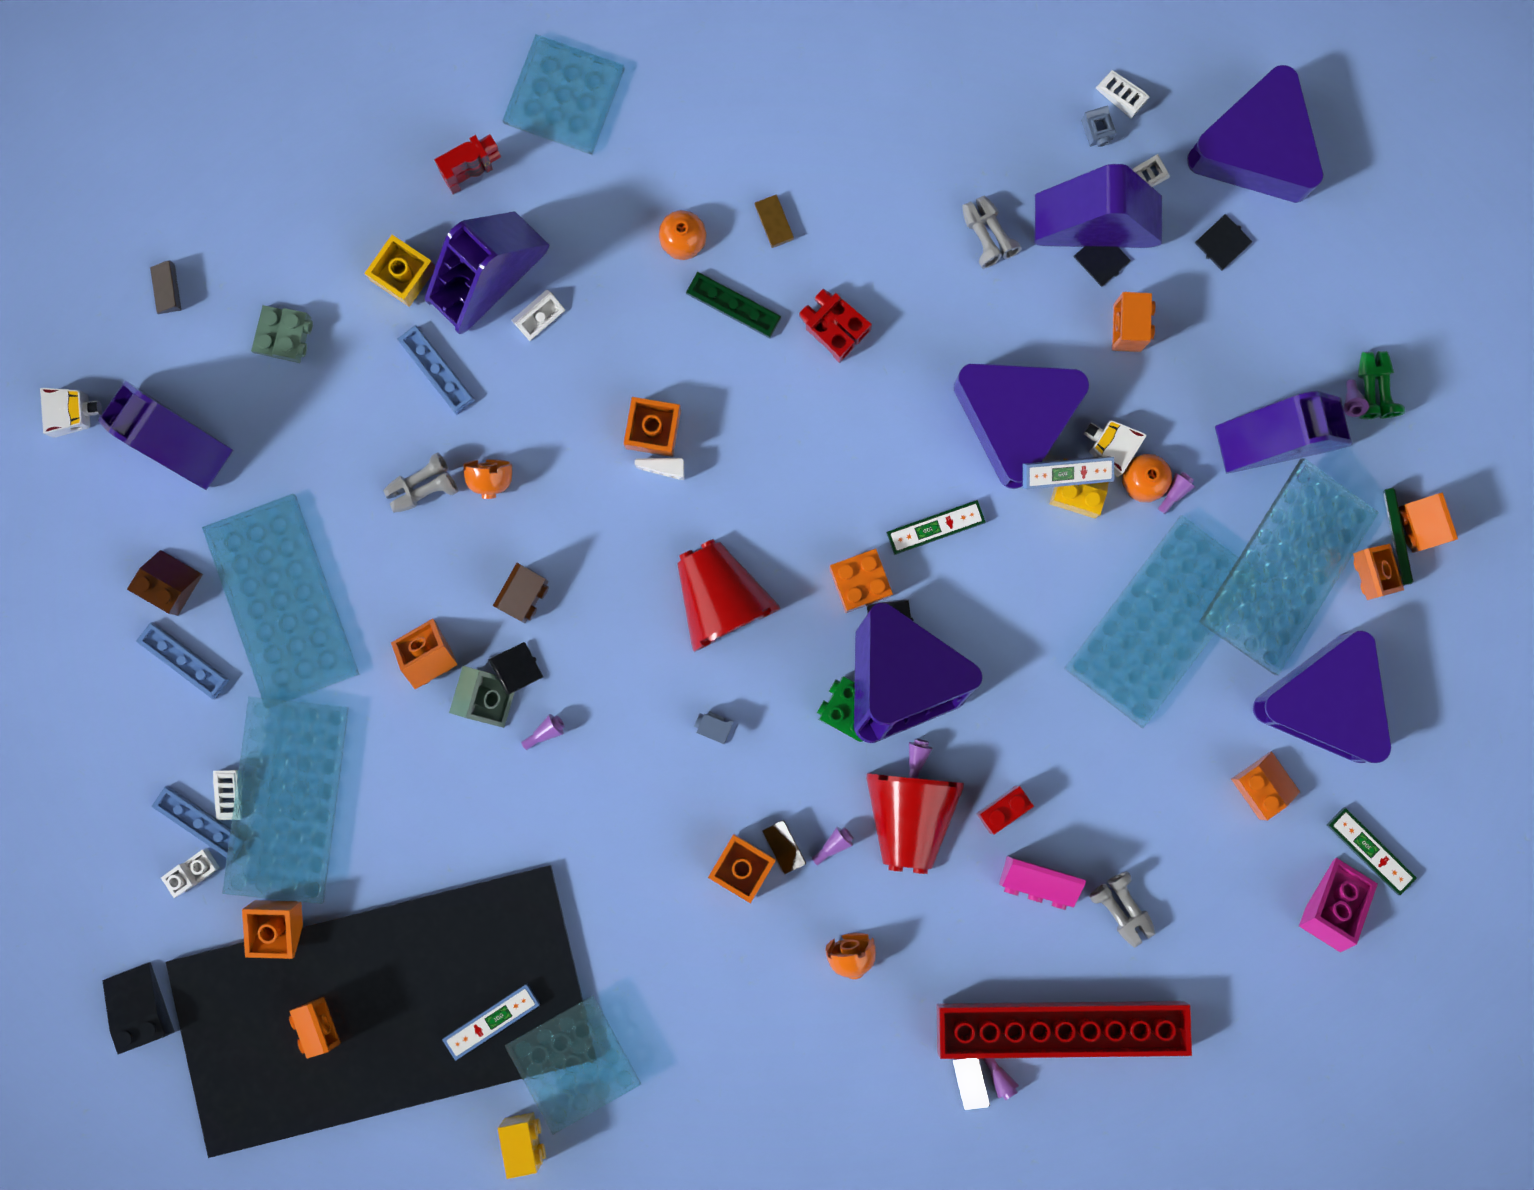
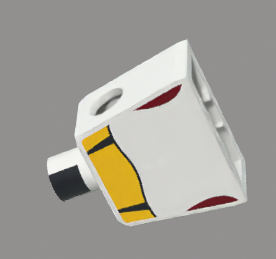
[40,388,102,438]
[1083,420,1147,477]

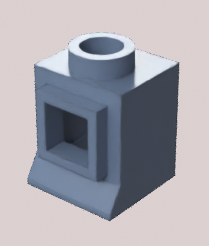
[1081,105,1116,147]
[694,712,733,744]

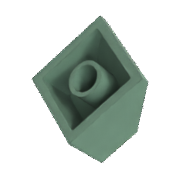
[449,666,514,728]

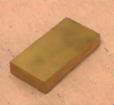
[754,194,794,248]

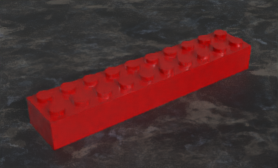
[937,1001,1192,1059]

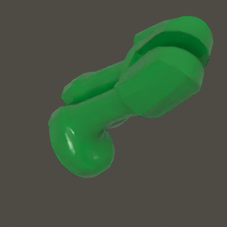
[1358,351,1405,420]

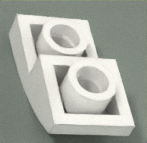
[161,848,220,898]

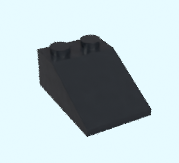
[102,962,175,1055]

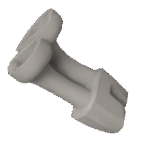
[962,195,1022,269]
[383,453,458,513]
[1089,871,1155,948]

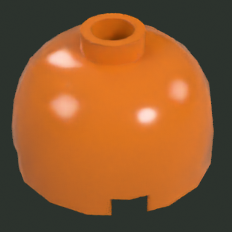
[659,210,706,260]
[1122,454,1172,503]
[464,459,512,499]
[825,933,876,979]

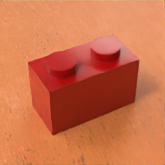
[976,786,1034,835]

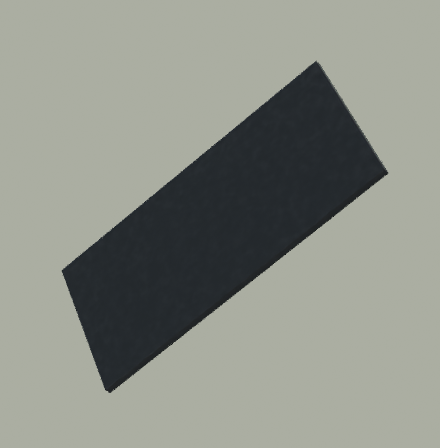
[166,865,597,1158]

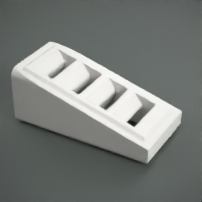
[1096,70,1150,119]
[1132,154,1170,187]
[635,458,684,480]
[213,770,242,820]

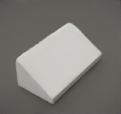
[511,290,565,341]

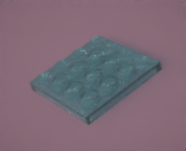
[502,34,625,155]
[505,995,641,1135]

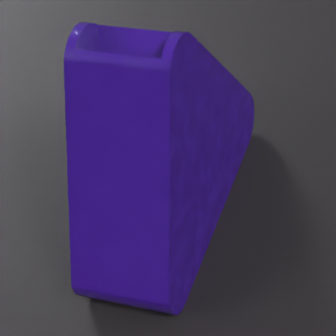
[1187,65,1324,203]
[1035,164,1162,248]
[425,211,550,334]
[954,364,1089,489]
[98,380,233,490]
[1215,391,1353,474]
[854,603,983,743]
[1253,631,1391,763]

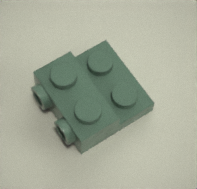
[251,305,313,363]

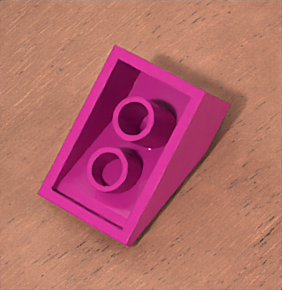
[1299,858,1378,952]

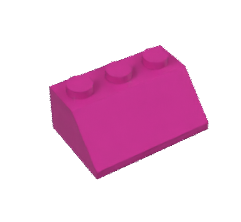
[999,856,1086,910]

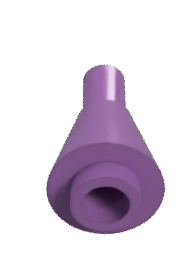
[1343,379,1369,417]
[1158,472,1195,514]
[521,714,565,750]
[908,739,933,778]
[812,827,854,865]
[983,1058,1019,1100]

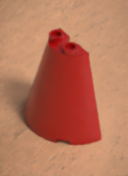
[677,539,780,652]
[866,773,964,874]

